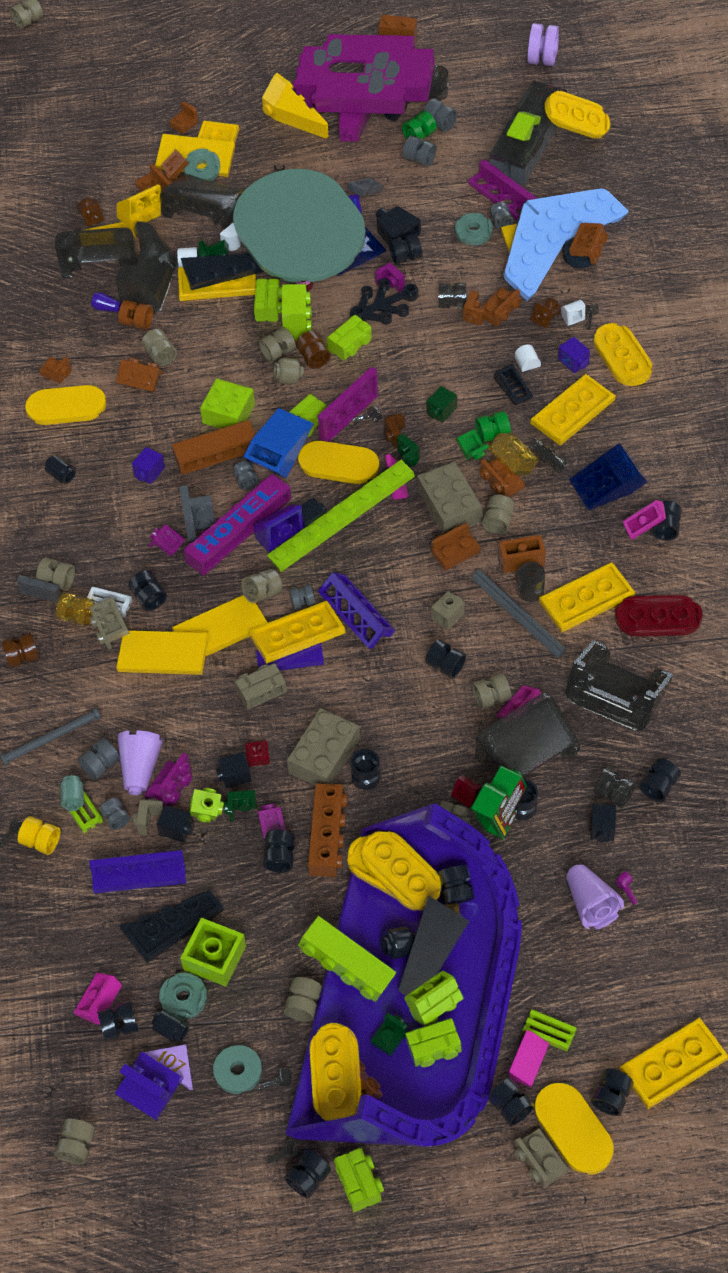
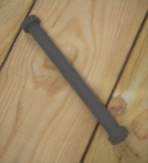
[0,707,101,766]

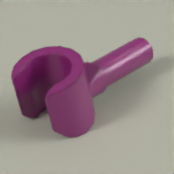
[616,871,638,905]

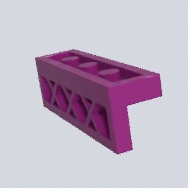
[468,159,538,221]

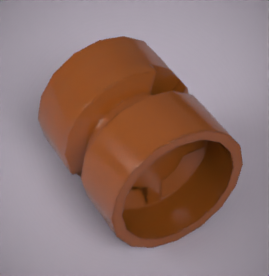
[118,300,153,330]

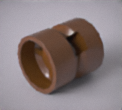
[296,331,331,369]
[1,632,39,668]

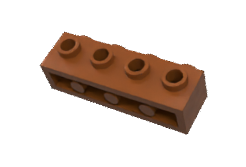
[172,420,256,475]
[308,783,348,877]

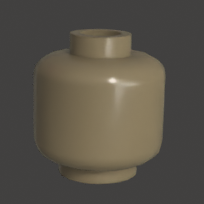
[273,358,304,384]

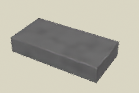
[347,178,384,197]
[17,575,62,603]

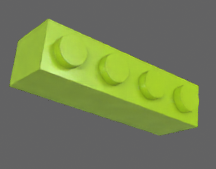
[298,916,397,1002]

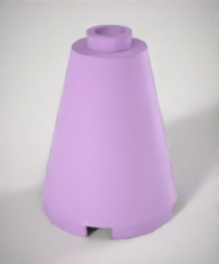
[117,730,163,795]
[566,865,624,929]

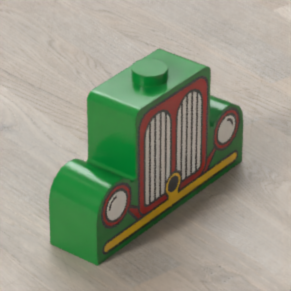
[471,766,527,840]

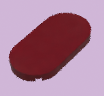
[615,595,703,636]

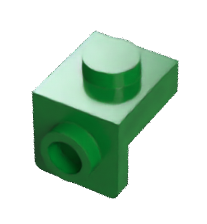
[456,429,489,461]

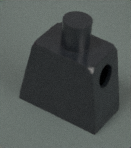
[376,206,421,246]

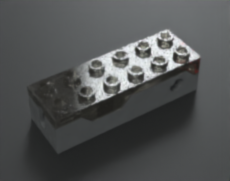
[490,80,567,186]

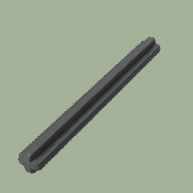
[472,569,566,658]

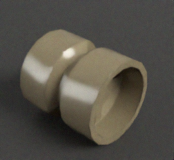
[10,0,43,29]
[259,327,296,363]
[142,329,177,366]
[482,495,515,535]
[36,557,75,591]
[241,569,282,603]
[472,673,512,710]
[284,977,322,1022]
[54,1119,96,1165]

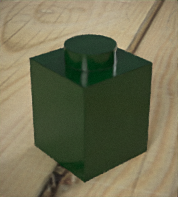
[426,386,457,423]

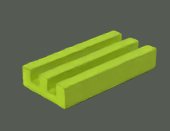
[69,790,103,833]
[522,1009,577,1052]

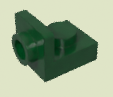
[397,433,420,468]
[224,790,257,822]
[371,1013,407,1057]

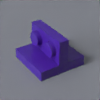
[115,1051,183,1121]

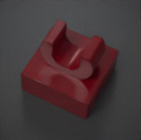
[245,740,270,767]
[451,775,481,808]

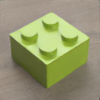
[282,284,312,341]
[200,378,255,428]
[180,918,246,987]

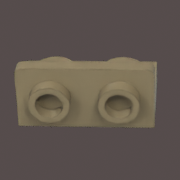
[89,596,130,650]
[513,1129,568,1189]

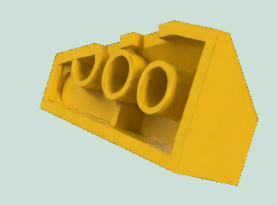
[262,73,329,139]

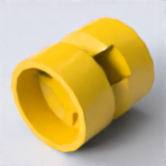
[17,816,61,855]

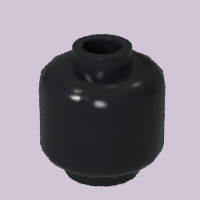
[380,926,416,960]

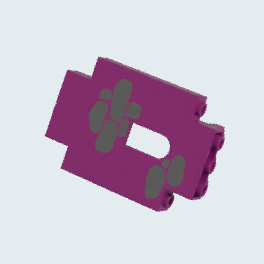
[293,34,435,114]

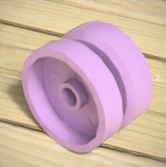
[528,23,559,67]

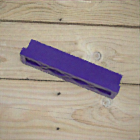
[318,572,396,649]
[89,850,186,894]

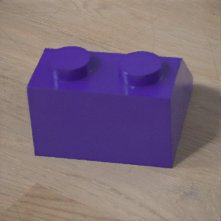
[254,505,303,553]

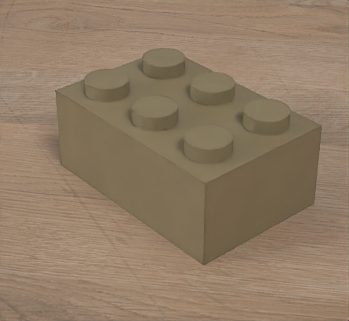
[417,462,482,535]
[287,708,360,786]

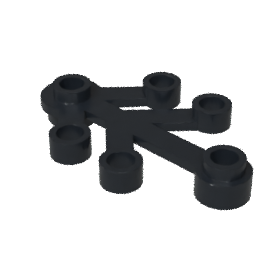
[350,278,418,325]

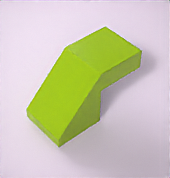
[507,111,541,141]

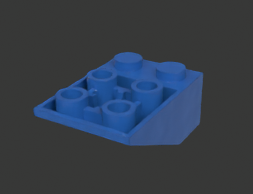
[244,408,313,479]

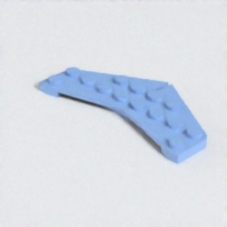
[503,188,629,301]

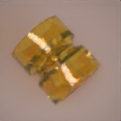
[56,592,95,626]

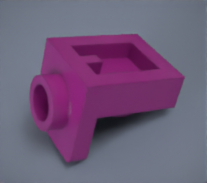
[375,262,405,292]
[149,524,185,557]
[257,804,286,839]

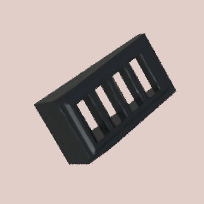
[494,364,533,406]

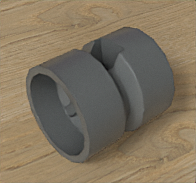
[423,98,457,132]
[402,135,437,167]
[77,738,120,780]

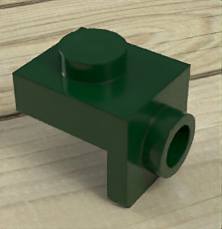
[198,239,229,257]

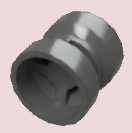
[490,202,513,229]
[232,461,258,490]
[289,584,315,610]
[99,798,130,830]

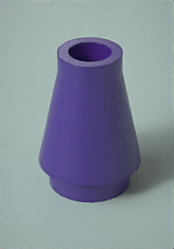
[91,292,122,313]

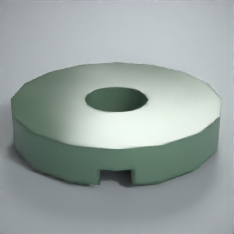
[184,149,221,184]
[455,213,493,245]
[159,973,207,1020]
[213,1045,262,1094]

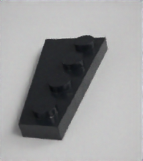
[119,890,224,964]
[398,896,469,996]

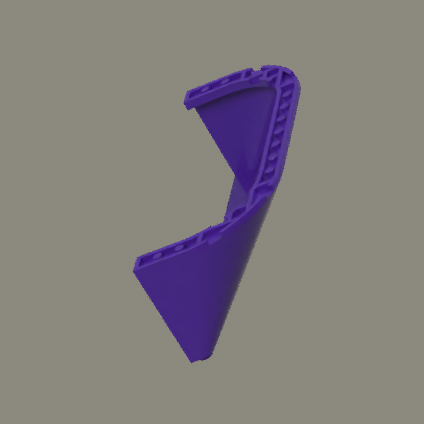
[286,803,522,1147]

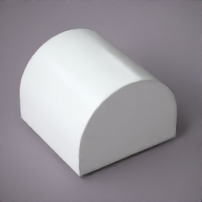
[220,223,241,251]
[177,247,198,267]
[561,300,585,326]
[515,345,541,372]

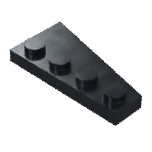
[180,253,264,290]

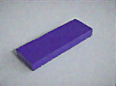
[256,643,324,671]

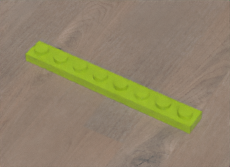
[267,460,415,573]

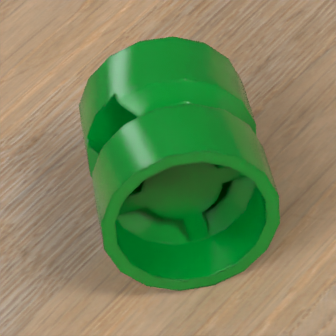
[402,110,437,140]
[475,411,511,444]

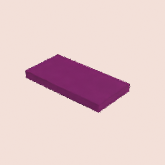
[318,366,378,442]

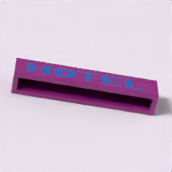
[184,474,291,576]

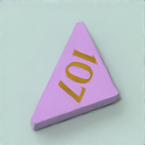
[144,1045,193,1090]

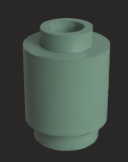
[60,775,84,811]

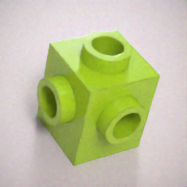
[188,788,224,823]

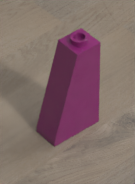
[339,112,371,142]

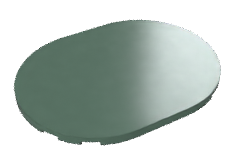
[233,169,366,283]

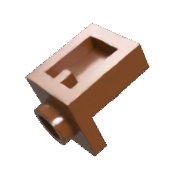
[169,101,198,134]
[161,149,189,183]
[463,290,483,325]
[39,357,71,384]

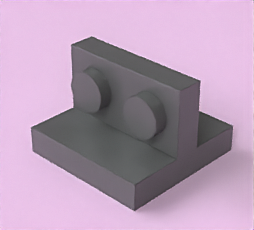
[179,485,215,543]

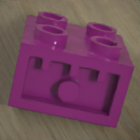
[144,752,192,807]

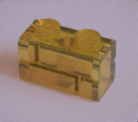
[489,433,539,475]

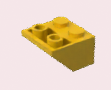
[116,184,161,230]

